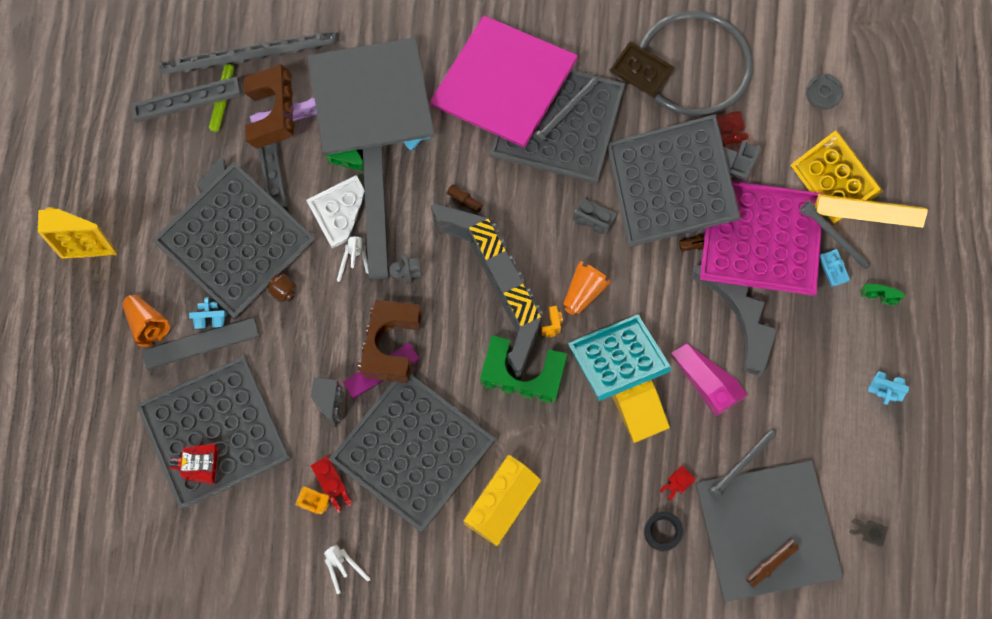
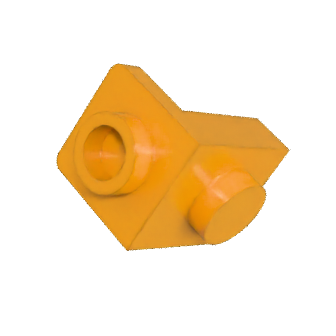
[541,306,563,337]
[295,486,329,514]

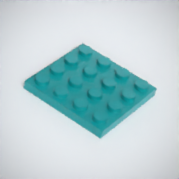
[568,314,671,401]

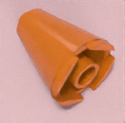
[563,261,612,316]
[122,295,170,347]

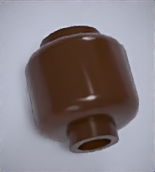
[268,274,296,302]

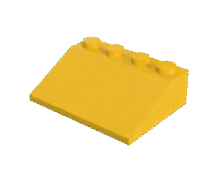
[790,130,884,224]
[38,207,118,259]

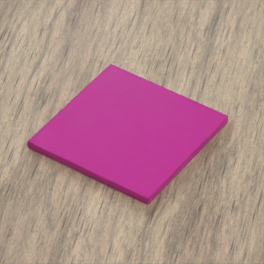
[429,15,578,148]
[700,181,824,296]

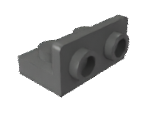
[573,198,617,235]

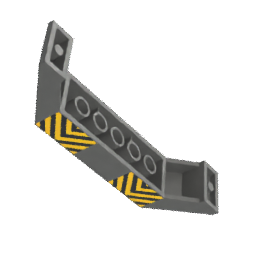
[431,204,543,380]

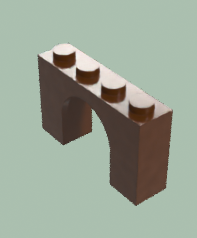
[244,64,295,149]
[358,300,423,383]

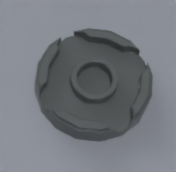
[806,74,843,110]

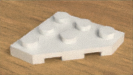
[306,175,365,249]

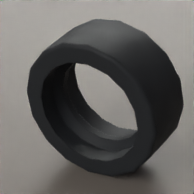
[644,511,683,552]

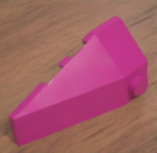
[671,343,748,417]

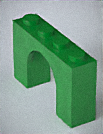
[480,335,567,403]

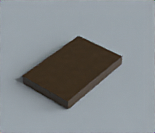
[609,41,675,99]

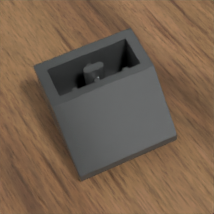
[311,377,344,427]

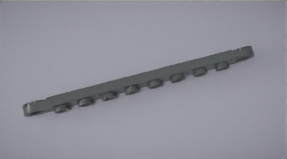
[159,31,339,74]

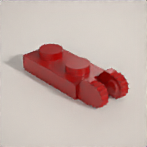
[310,456,353,513]

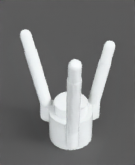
[337,237,369,282]
[324,545,370,594]

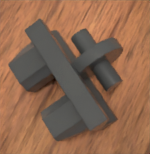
[389,254,421,284]

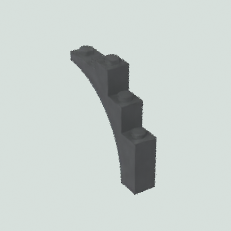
[690,265,777,377]

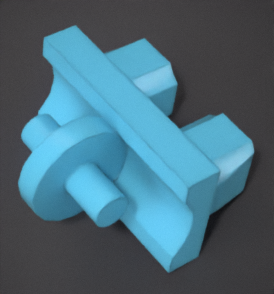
[819,249,850,287]
[189,297,227,329]
[868,371,909,405]

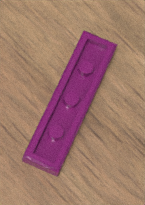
[343,343,419,399]

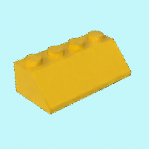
[464,454,541,546]

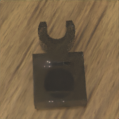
[849,519,888,547]

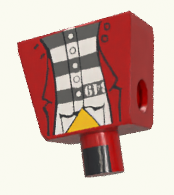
[170,444,218,485]

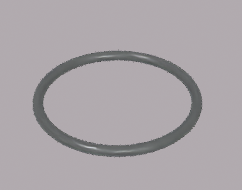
[640,11,753,116]

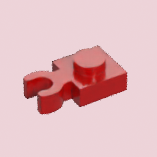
[660,465,696,501]

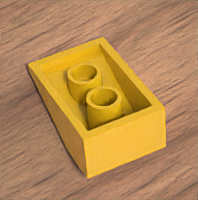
[612,380,670,443]

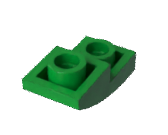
[860,284,905,306]

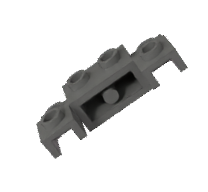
[724,140,762,181]

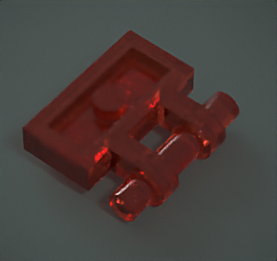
[716,111,749,147]

